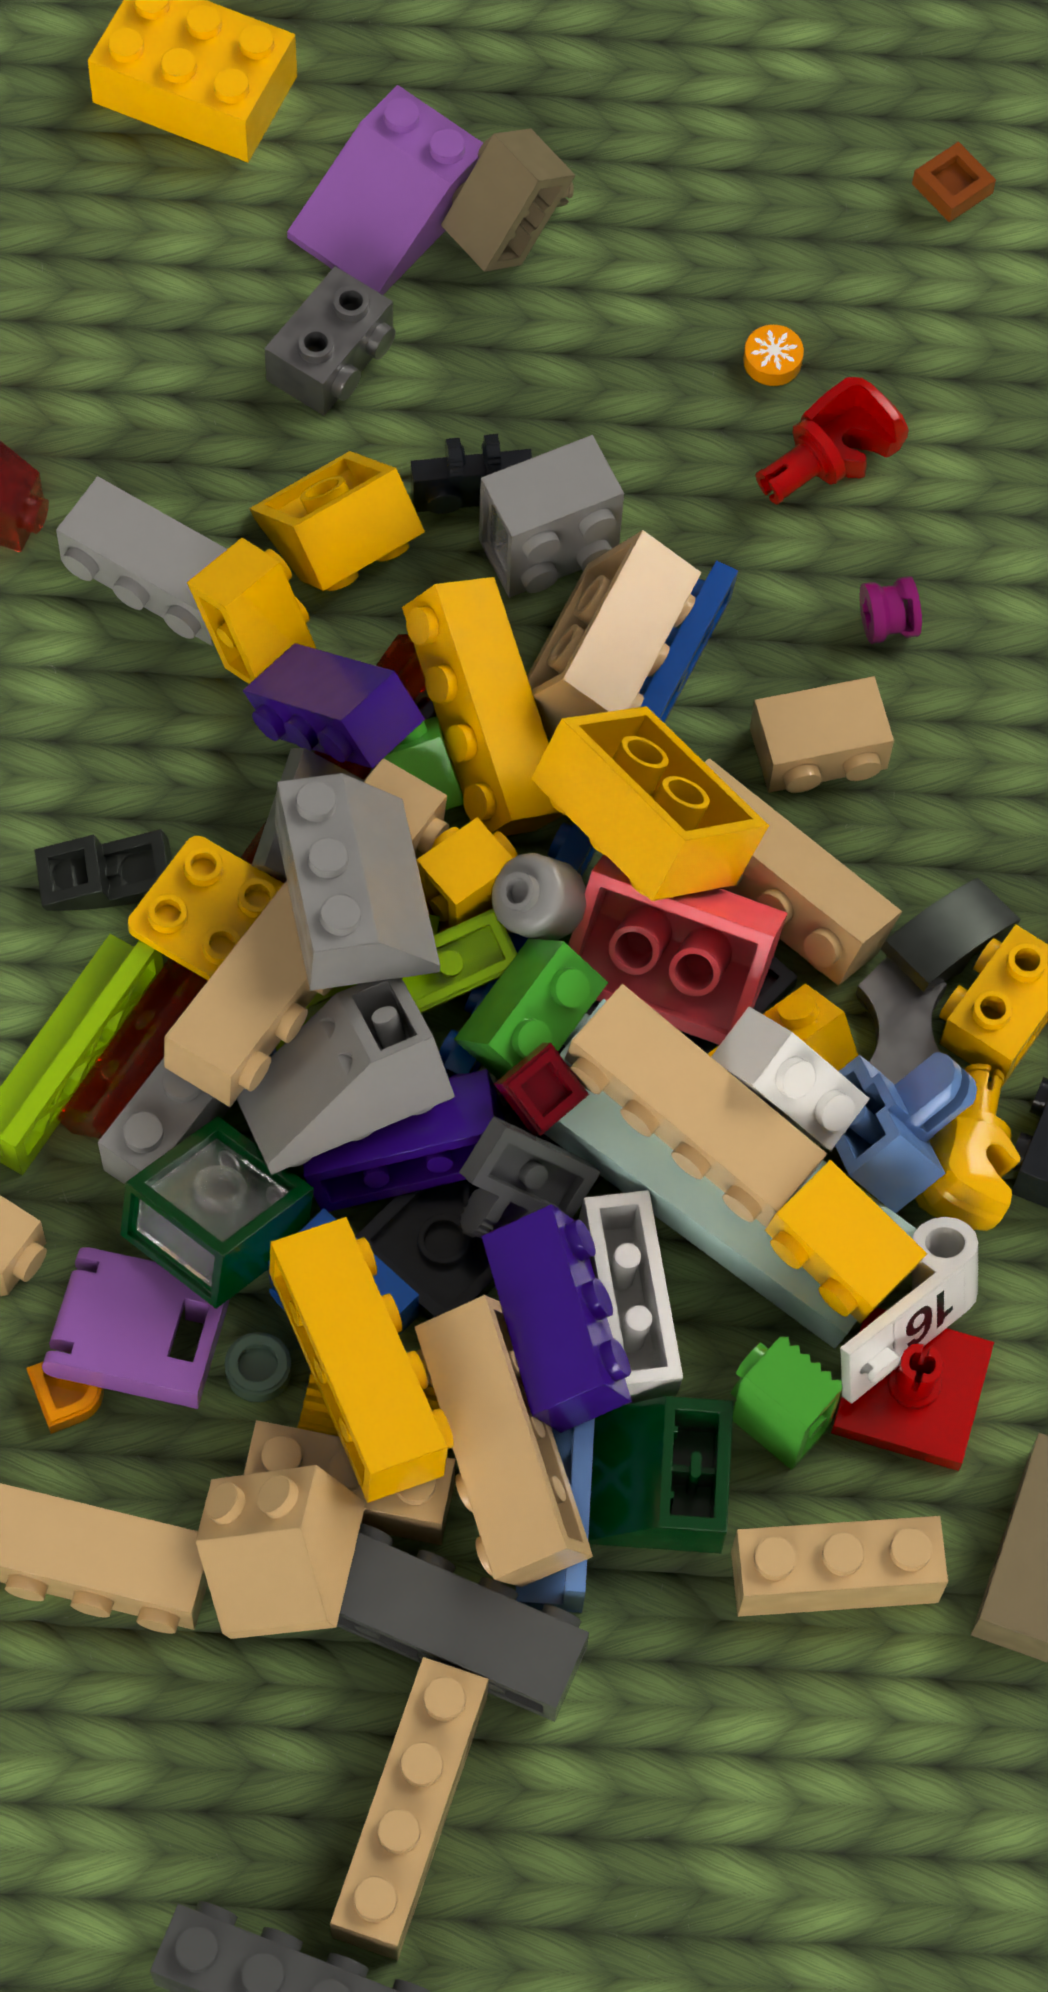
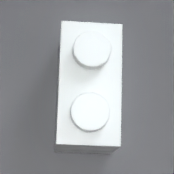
[711,1006,870,1151]

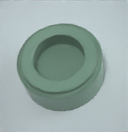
[225,1332,292,1402]

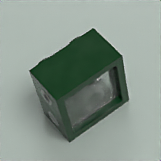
[120,1116,314,1309]

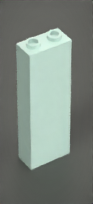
[544,999,917,1349]

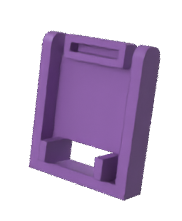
[42,1247,230,1409]

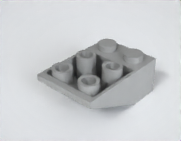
[236,978,455,1175]

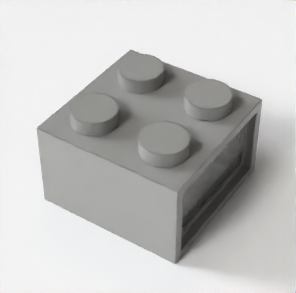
[479,435,624,598]

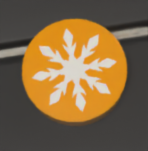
[743,325,804,386]

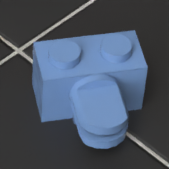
[835,1052,977,1213]

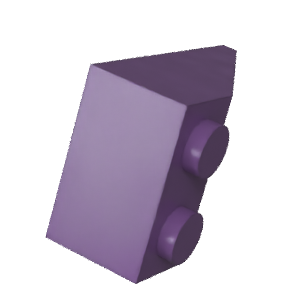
[287,85,483,295]

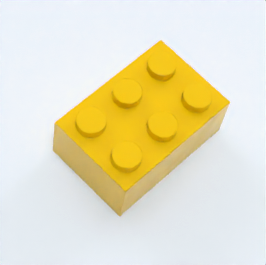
[88,0,297,163]
[531,706,769,901]

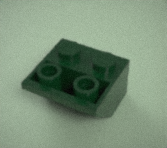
[588,1396,733,1554]

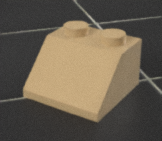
[196,1465,366,1639]

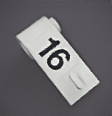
[840,1217,978,1404]

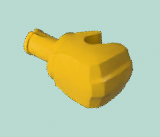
[915,1063,1020,1231]

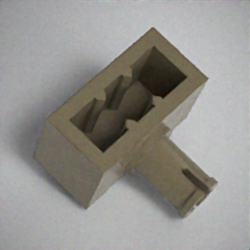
[441,128,575,272]

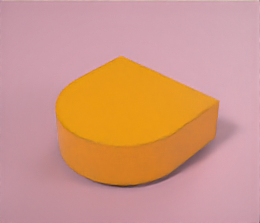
[26,1362,104,1434]

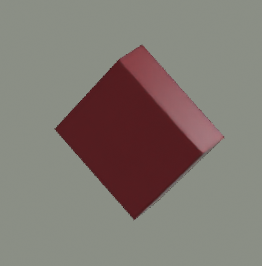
[494,1043,589,1136]

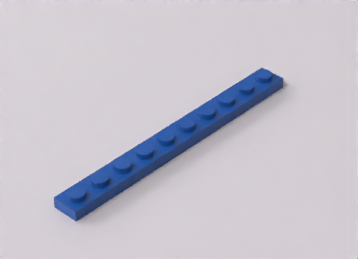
[439,560,738,1078]

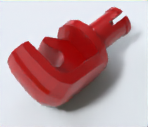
[755,377,909,505]

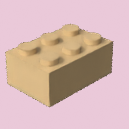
[527,530,702,739]

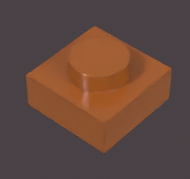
[912,141,996,222]

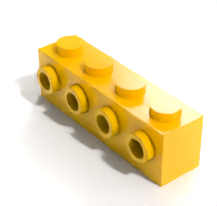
[402,577,564,836]
[269,1217,454,1503]

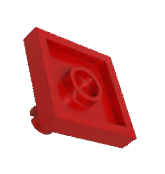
[831,1308,995,1471]

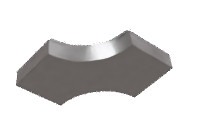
[856,956,947,1084]

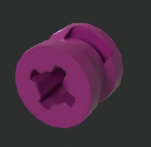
[859,576,922,644]

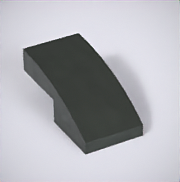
[34,829,172,911]
[880,877,1021,992]

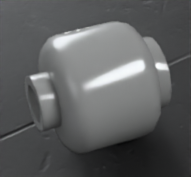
[492,853,586,941]

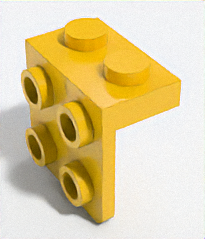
[128,836,284,980]

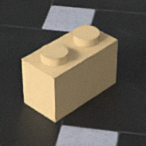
[750,676,894,793]

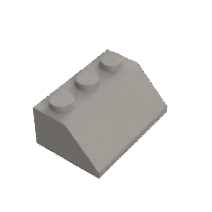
[275,773,440,991]

